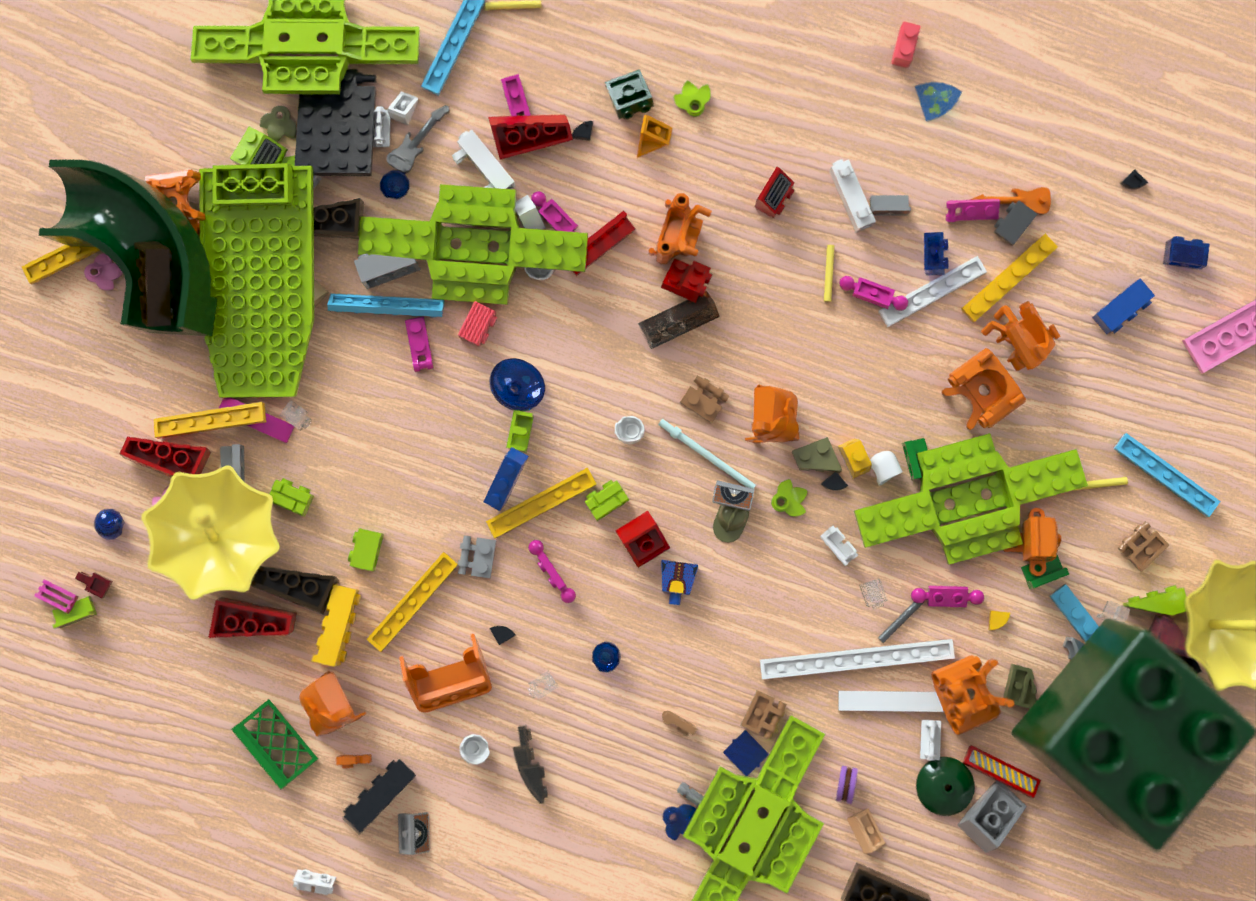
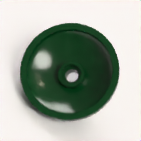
[916,757,975,816]

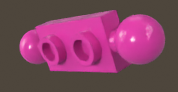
[531,191,578,232]
[839,276,908,311]
[528,540,576,603]
[911,586,985,607]

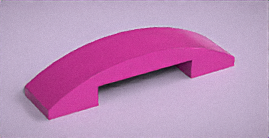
[219,398,295,443]

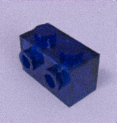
[924,232,949,276]
[1163,236,1210,270]

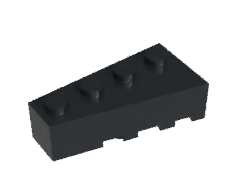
[343,759,416,835]

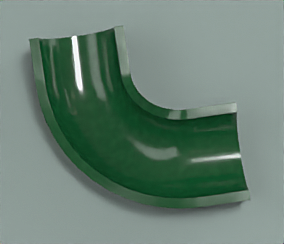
[38,159,218,336]

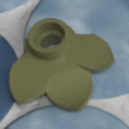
[260,106,297,142]

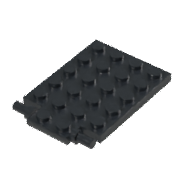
[294,69,376,176]

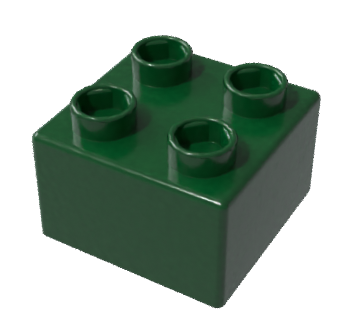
[1012,618,1256,851]

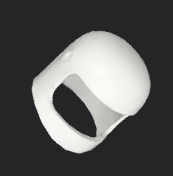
[870,451,903,486]

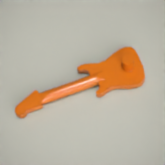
[970,187,1051,215]

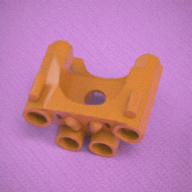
[146,169,205,234]
[648,193,712,265]
[981,301,1060,371]
[942,348,1026,430]
[931,655,1014,735]

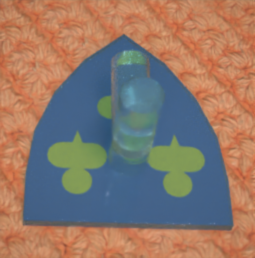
[915,82,962,122]

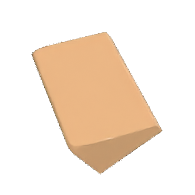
[847,808,886,854]

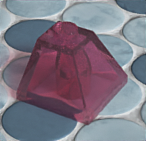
[1149,614,1193,659]

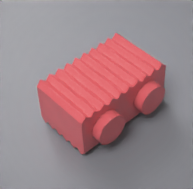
[891,22,921,68]
[458,301,498,347]

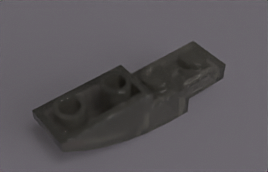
[513,724,548,804]

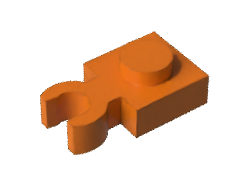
[336,754,372,768]

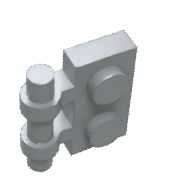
[457,536,496,579]

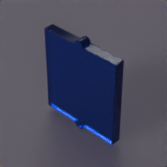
[723,730,769,776]

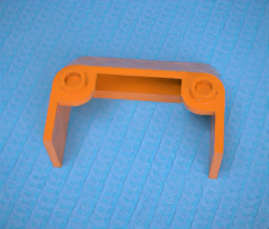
[399,633,492,713]

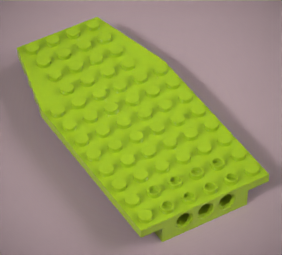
[199,163,314,398]

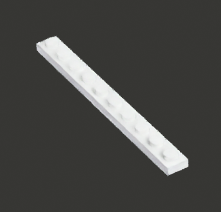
[760,639,955,679]

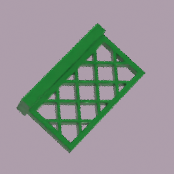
[231,699,318,790]

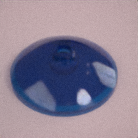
[489,358,545,411]

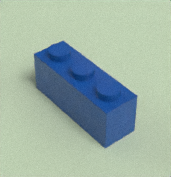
[1092,278,1155,334]
[483,447,529,511]

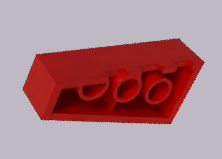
[119,437,211,478]
[208,597,297,638]

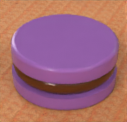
[836,766,858,804]

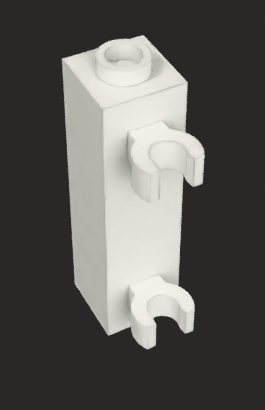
[452,130,516,189]
[829,159,876,233]

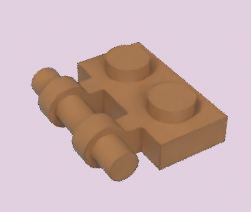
[680,375,729,423]
[1118,521,1170,572]
[741,690,787,740]

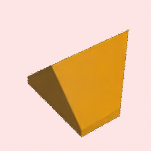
[637,115,673,158]

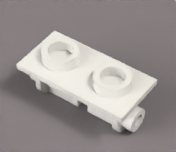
[373,106,390,147]
[820,526,858,566]
[920,720,941,760]
[293,869,336,896]

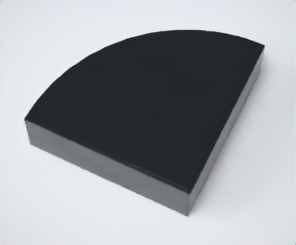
[572,121,593,141]
[1120,169,1148,189]
[821,471,848,490]
[489,626,516,645]

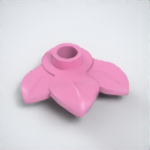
[84,253,123,290]

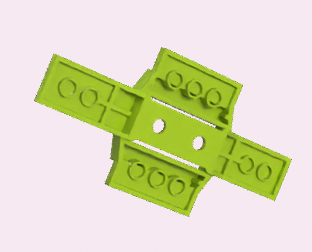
[190,0,420,94]
[358,184,588,305]
[854,433,1088,565]
[683,715,825,901]

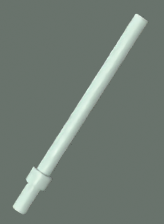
[658,419,756,489]

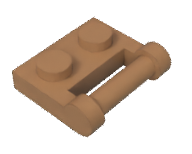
[662,710,697,736]

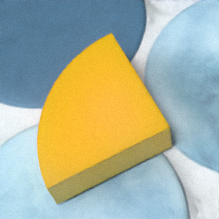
[988,611,1010,630]

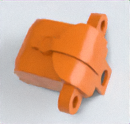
[745,385,799,444]
[1003,508,1062,577]
[299,671,366,737]

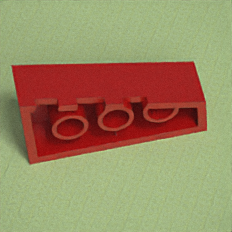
[488,114,573,160]

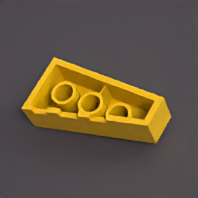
[312,584,361,667]

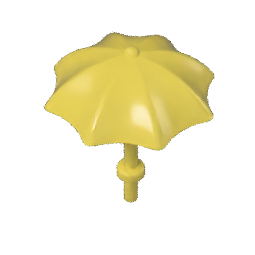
[141,465,280,600]
[1185,560,1256,691]

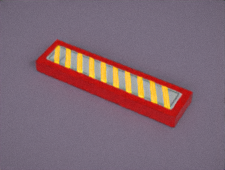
[962,745,1041,798]

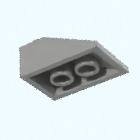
[354,254,421,289]
[958,781,1027,853]

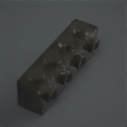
[638,291,720,349]

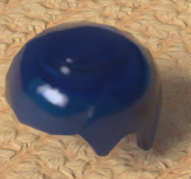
[380,170,410,199]
[94,509,124,540]
[592,641,621,673]

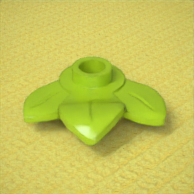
[674,81,711,117]
[771,479,807,517]

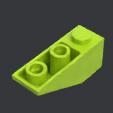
[1123,585,1186,616]

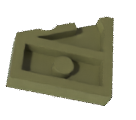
[792,437,842,473]
[1003,664,1037,709]

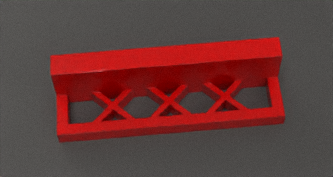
[573,210,636,276]

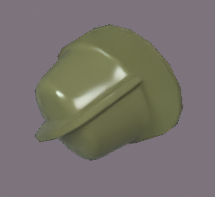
[713,505,749,543]

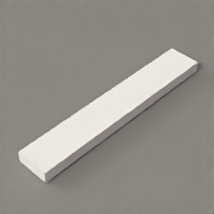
[878,256,987,328]
[838,691,944,712]

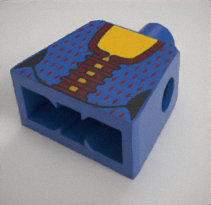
[661,560,698,605]

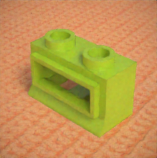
[506,410,534,453]

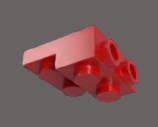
[661,258,713,303]

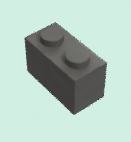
[994,201,1037,245]

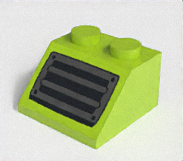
[230,126,288,165]

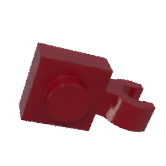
[75,572,113,599]

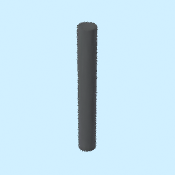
[878,602,924,643]

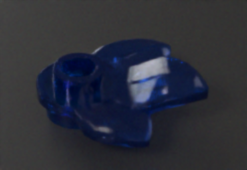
[662,804,697,841]

